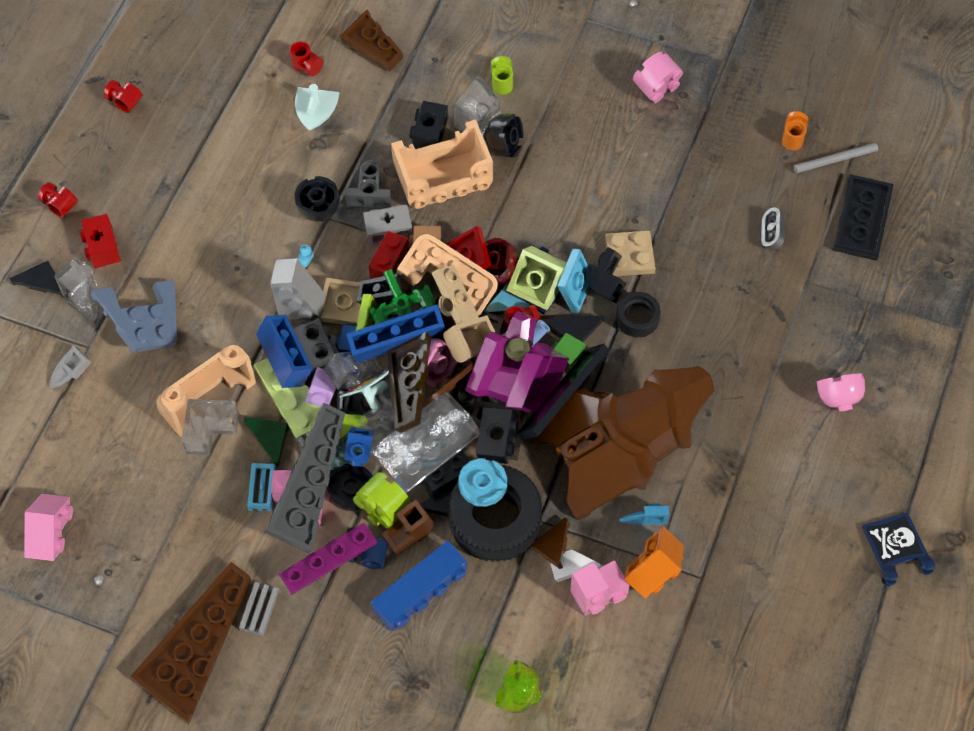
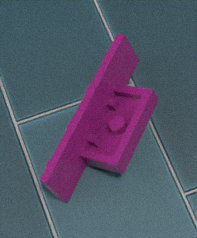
[279,523,377,595]

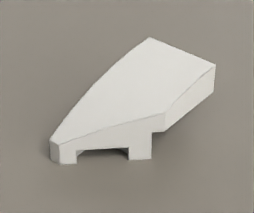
[550,550,602,582]

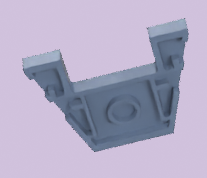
[90,280,177,353]

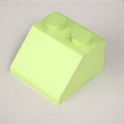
[506,246,567,310]

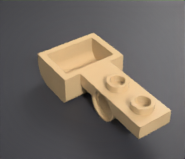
[432,265,495,362]

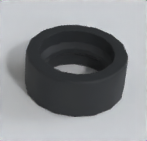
[616,292,661,338]

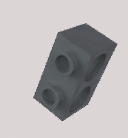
[293,319,340,377]

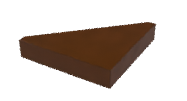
[531,517,570,569]

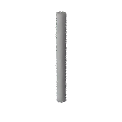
[794,143,878,174]

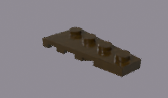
[387,332,431,433]

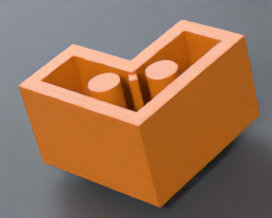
[624,526,684,599]

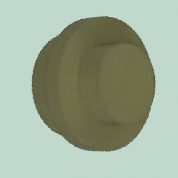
[505,338,530,361]

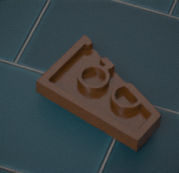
[340,9,403,72]

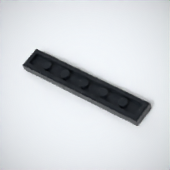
[517,343,609,440]

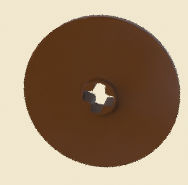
[422,362,475,409]

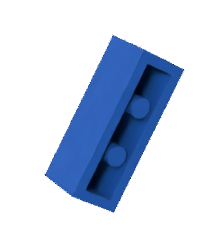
[256,315,313,388]

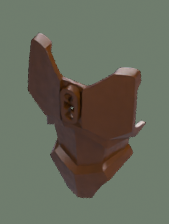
[530,366,715,520]

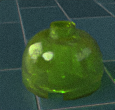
[495,660,542,713]

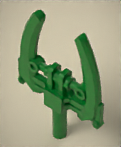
[370,269,441,339]

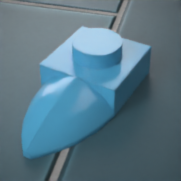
[619,503,670,525]

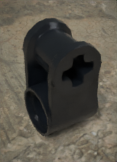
[335,388,381,416]

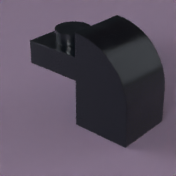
[586,247,627,304]

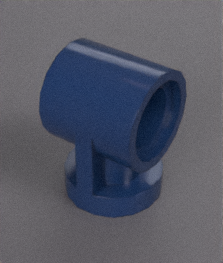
[348,537,388,569]

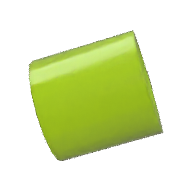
[491,56,513,95]

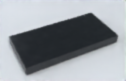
[833,174,894,261]

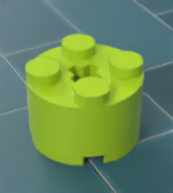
[353,472,410,529]

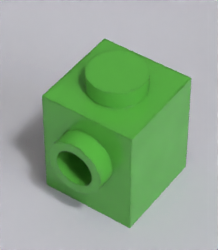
[551,333,586,374]

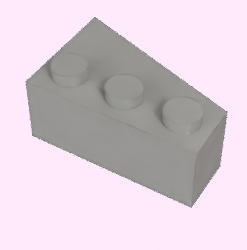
[270,258,326,321]

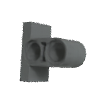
[345,160,392,209]

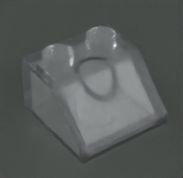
[453,76,501,137]
[54,258,99,325]

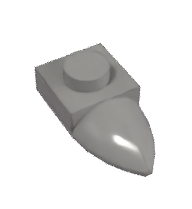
[49,346,92,389]

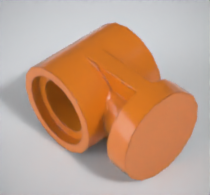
[782,111,808,150]

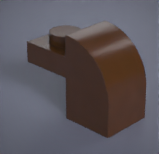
[382,499,434,555]

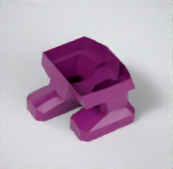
[466,312,569,412]

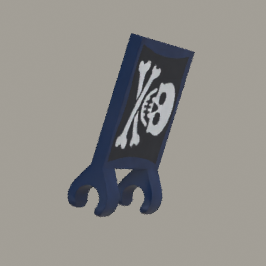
[862,512,935,586]

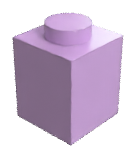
[305,367,339,407]

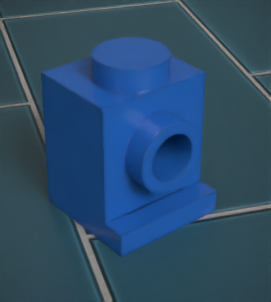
[344,427,375,466]

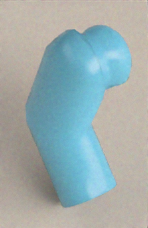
[297,245,313,268]

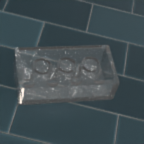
[370,391,479,493]

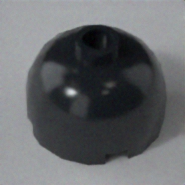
[484,113,524,158]
[294,176,340,222]

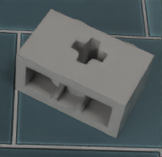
[363,205,413,247]

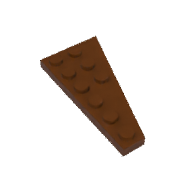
[130,562,251,725]

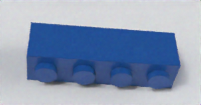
[346,304,446,364]
[371,540,467,632]

